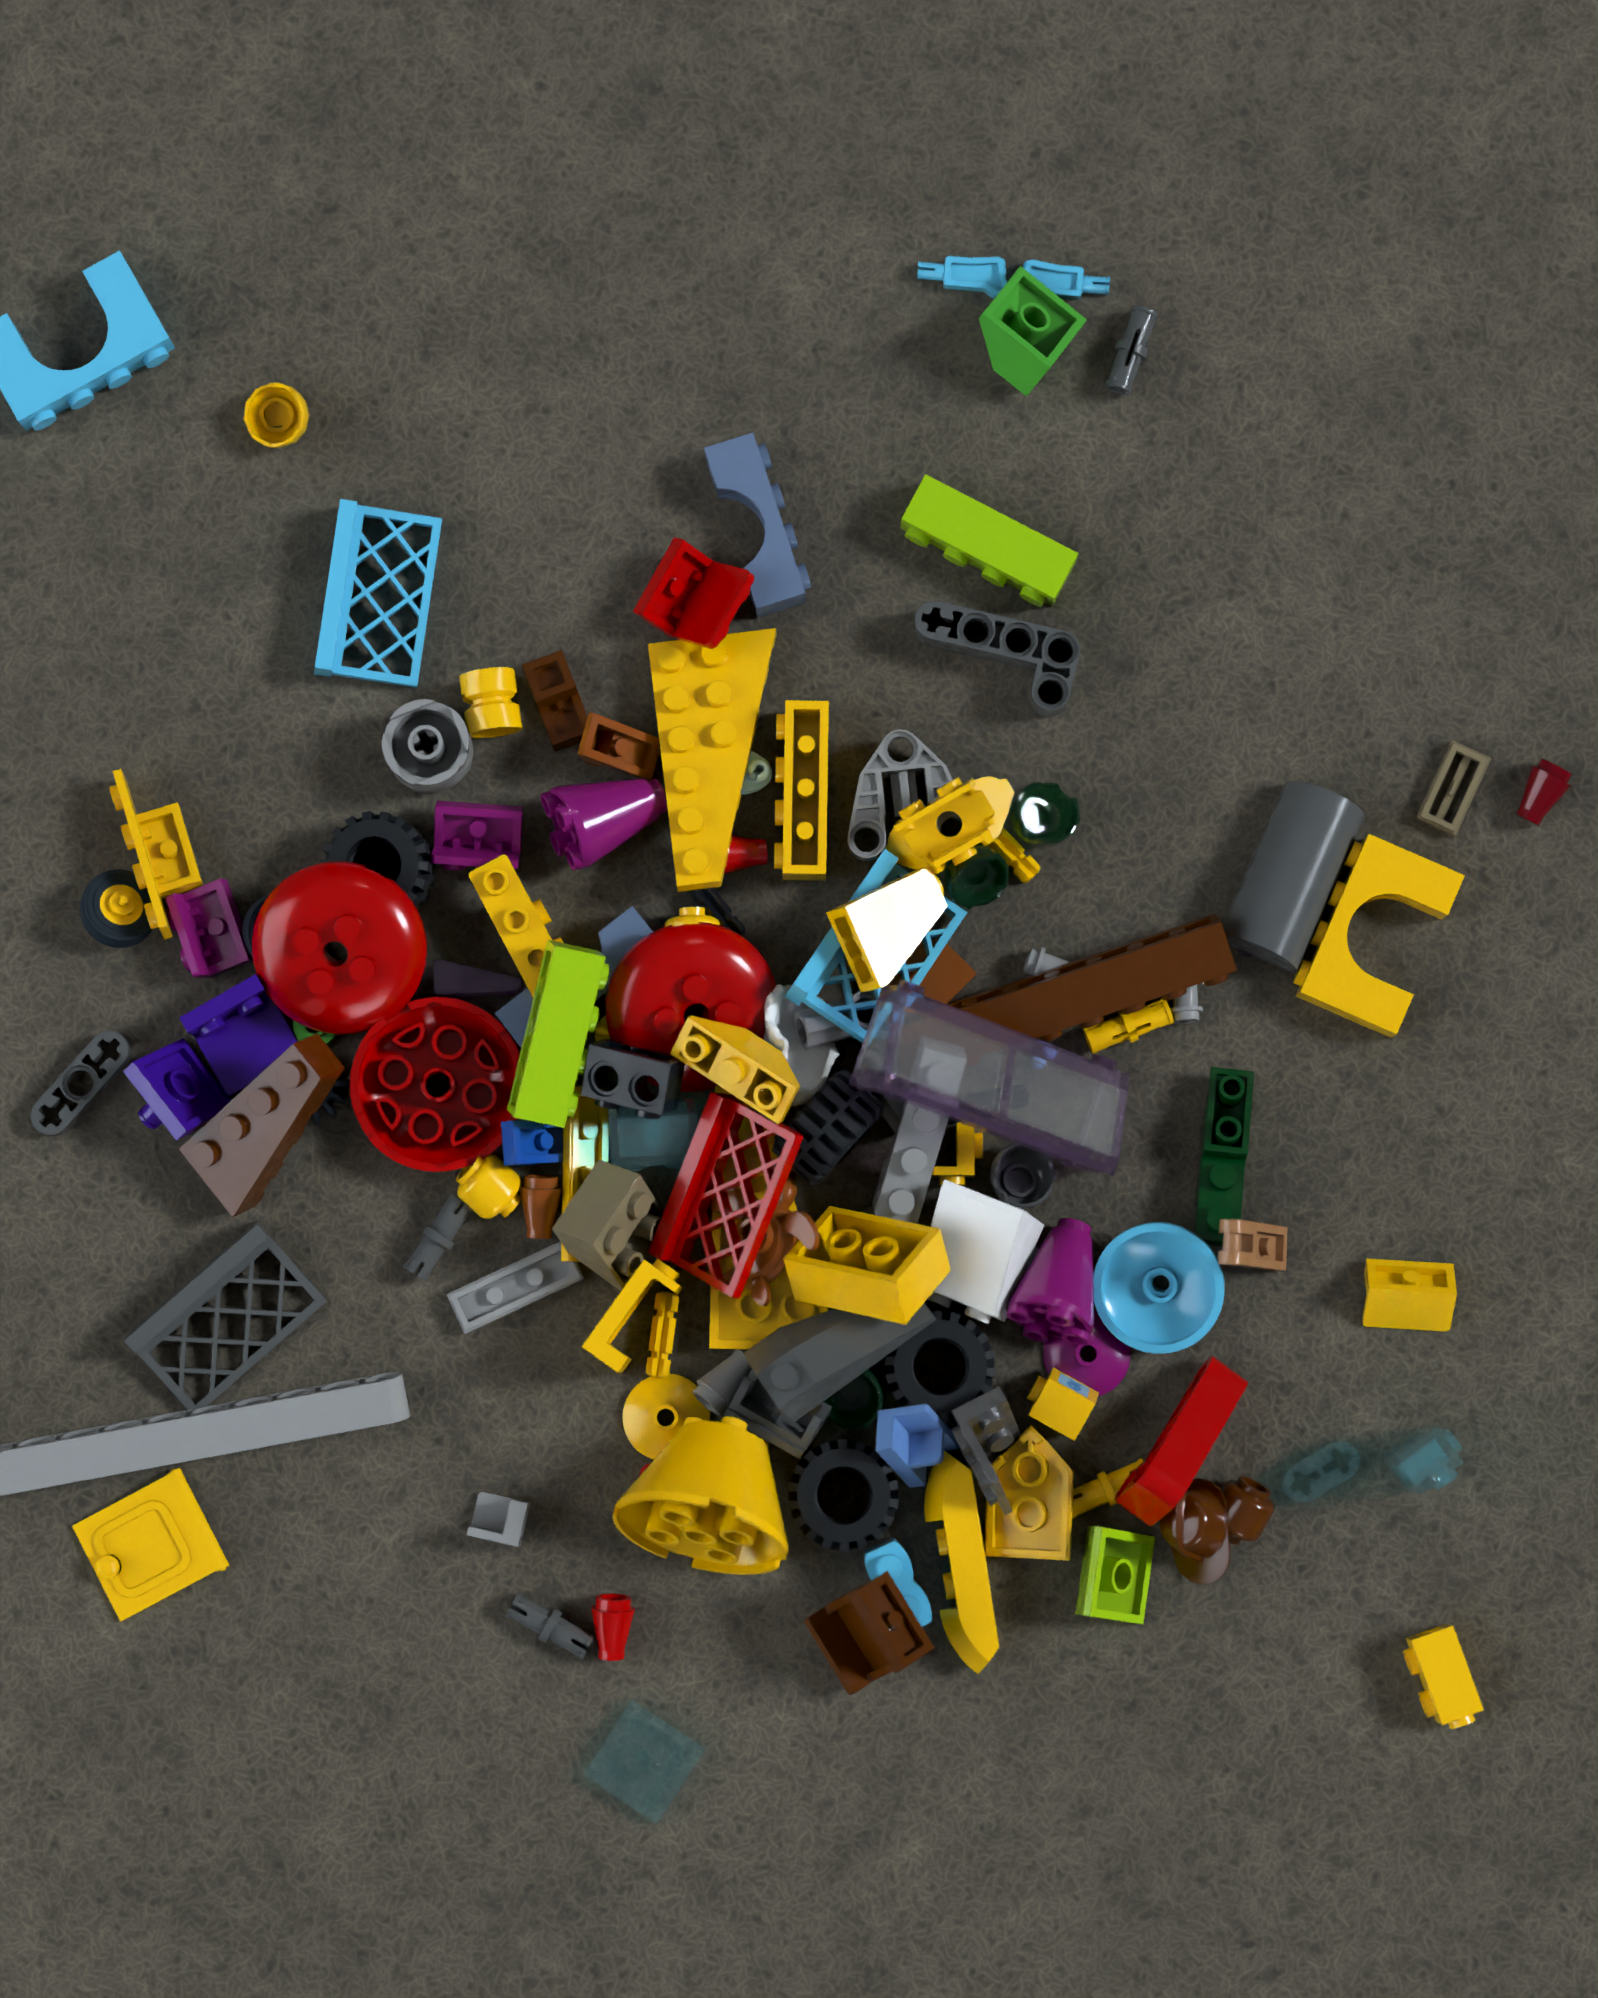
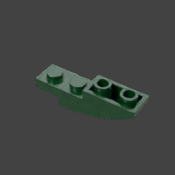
[1194,1067,1254,1247]

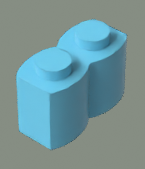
[864,1537,932,1626]

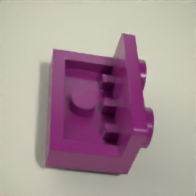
[431,801,524,870]
[166,878,253,978]

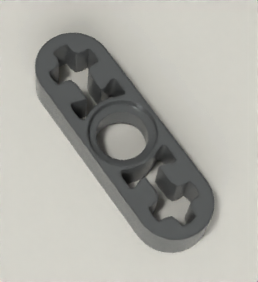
[31,1031,131,1136]

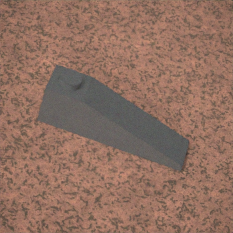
[744,1303,936,1424]

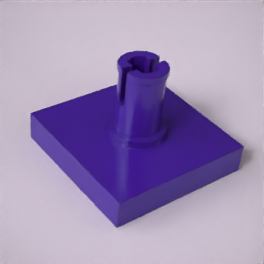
[123,1038,231,1141]

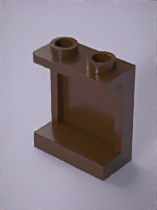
[804,1571,935,1695]

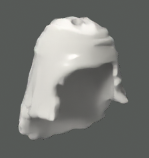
[763,984,840,1107]

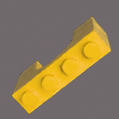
[1293,834,1465,1038]

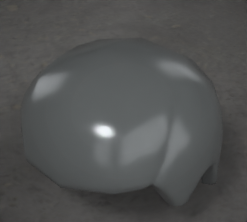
[990,1140,1057,1209]

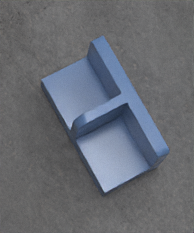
[876,1404,959,1488]

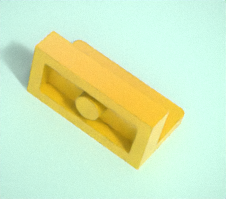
[1362,1258,1457,1332]

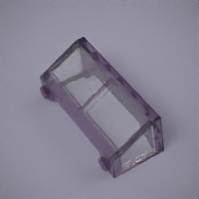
[849,980,1130,1176]

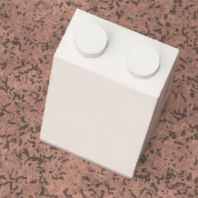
[927,1179,1044,1324]

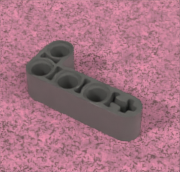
[914,601,1080,717]

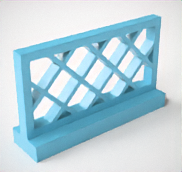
[314,499,442,688]
[784,849,967,1052]

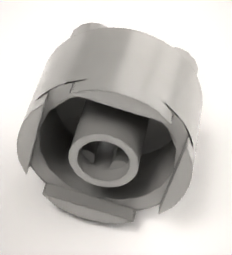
[382,699,473,793]

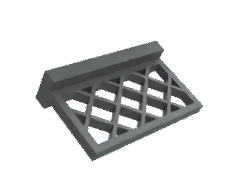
[124,1221,327,1410]

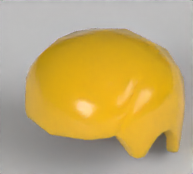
[243,382,309,448]

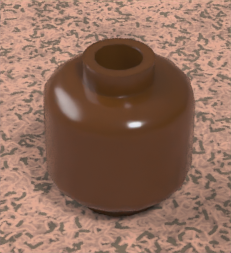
[1221,1476,1275,1545]

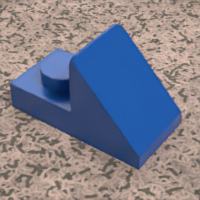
[501,1120,563,1167]

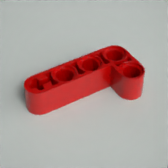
[1114,1356,1248,1527]

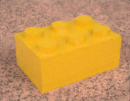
[783,1206,951,1325]

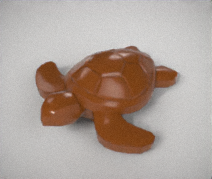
[711,1175,820,1306]

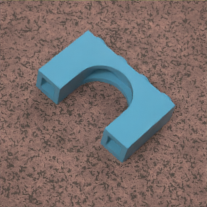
[0,250,175,431]

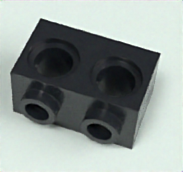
[581,1038,685,1119]

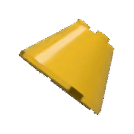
[613,1417,788,1575]

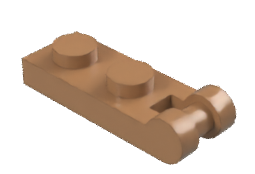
[1218,1219,1288,1271]

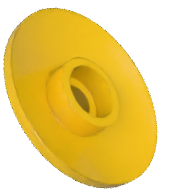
[623,1374,710,1460]

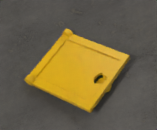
[72,1468,229,1622]

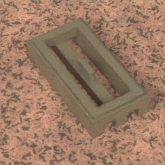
[1415,740,1491,837]

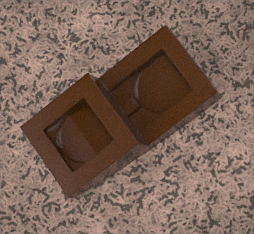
[522,650,588,752]

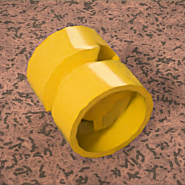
[459,667,523,739]

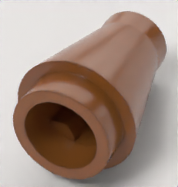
[519,1174,562,1239]

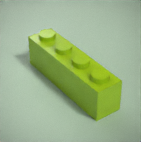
[900,474,1079,607]
[507,939,609,1128]

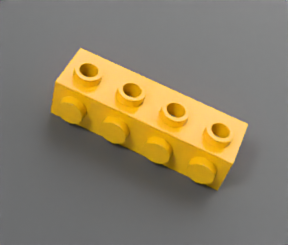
[774,700,829,881]

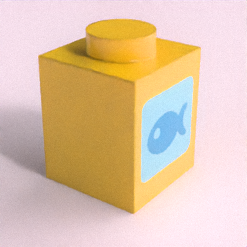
[1027,1367,1099,1441]

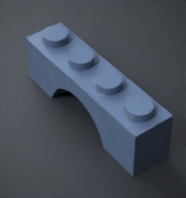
[704,433,811,618]
[494,906,653,1048]

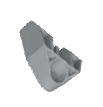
[847,729,962,861]

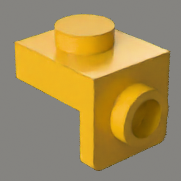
[931,1122,983,1186]

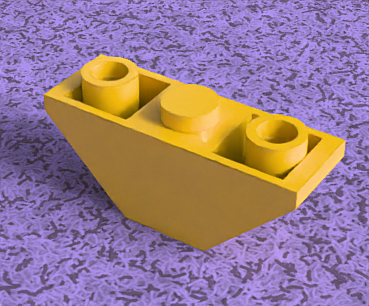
[670,1016,800,1124]

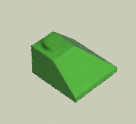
[979,266,1087,397]

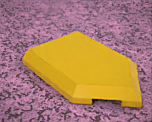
[984,1425,1074,1561]

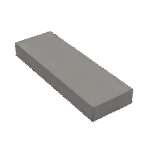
[446,1242,584,1334]

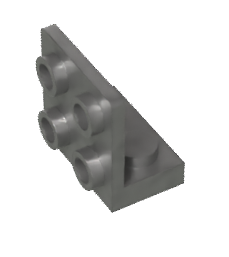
[951,1386,1021,1515]

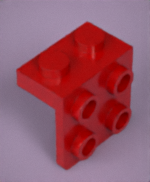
[633,537,754,649]

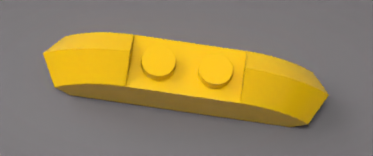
[924,1451,999,1674]

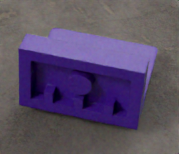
[179,974,298,1096]

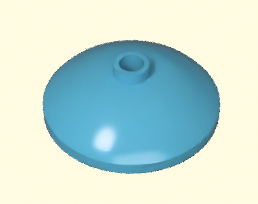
[1094,1222,1225,1354]

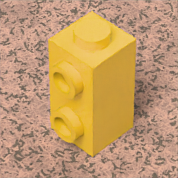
[1403,1623,1484,1729]

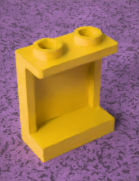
[582,1258,682,1374]

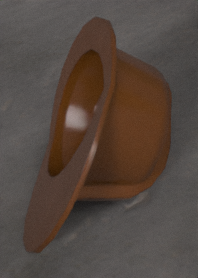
[1159,1478,1231,1585]

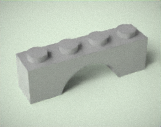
[872,1038,965,1224]

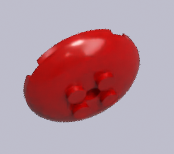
[252,861,427,1034]
[605,922,776,1092]
[350,997,520,1172]

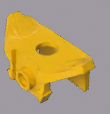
[885,776,1015,874]

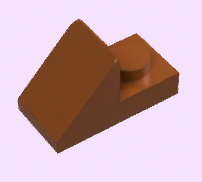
[577,713,660,781]

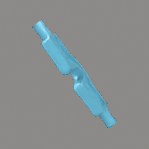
[917,256,1110,300]

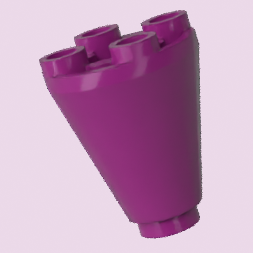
[540,778,668,871]
[1006,1218,1094,1345]

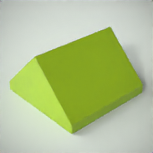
[1075,1526,1155,1625]

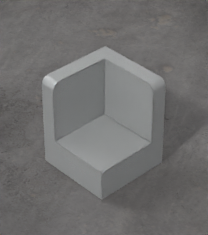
[467,1492,531,1547]

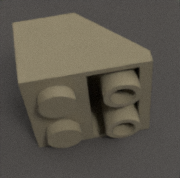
[552,1159,664,1291]

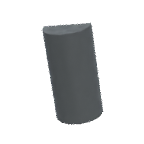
[1222,781,1365,974]

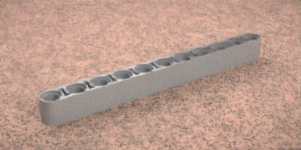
[0,1372,411,1496]

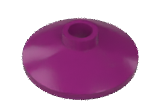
[1043,1311,1131,1396]

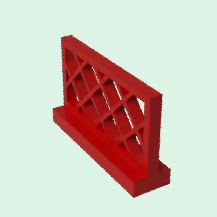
[648,1092,804,1298]

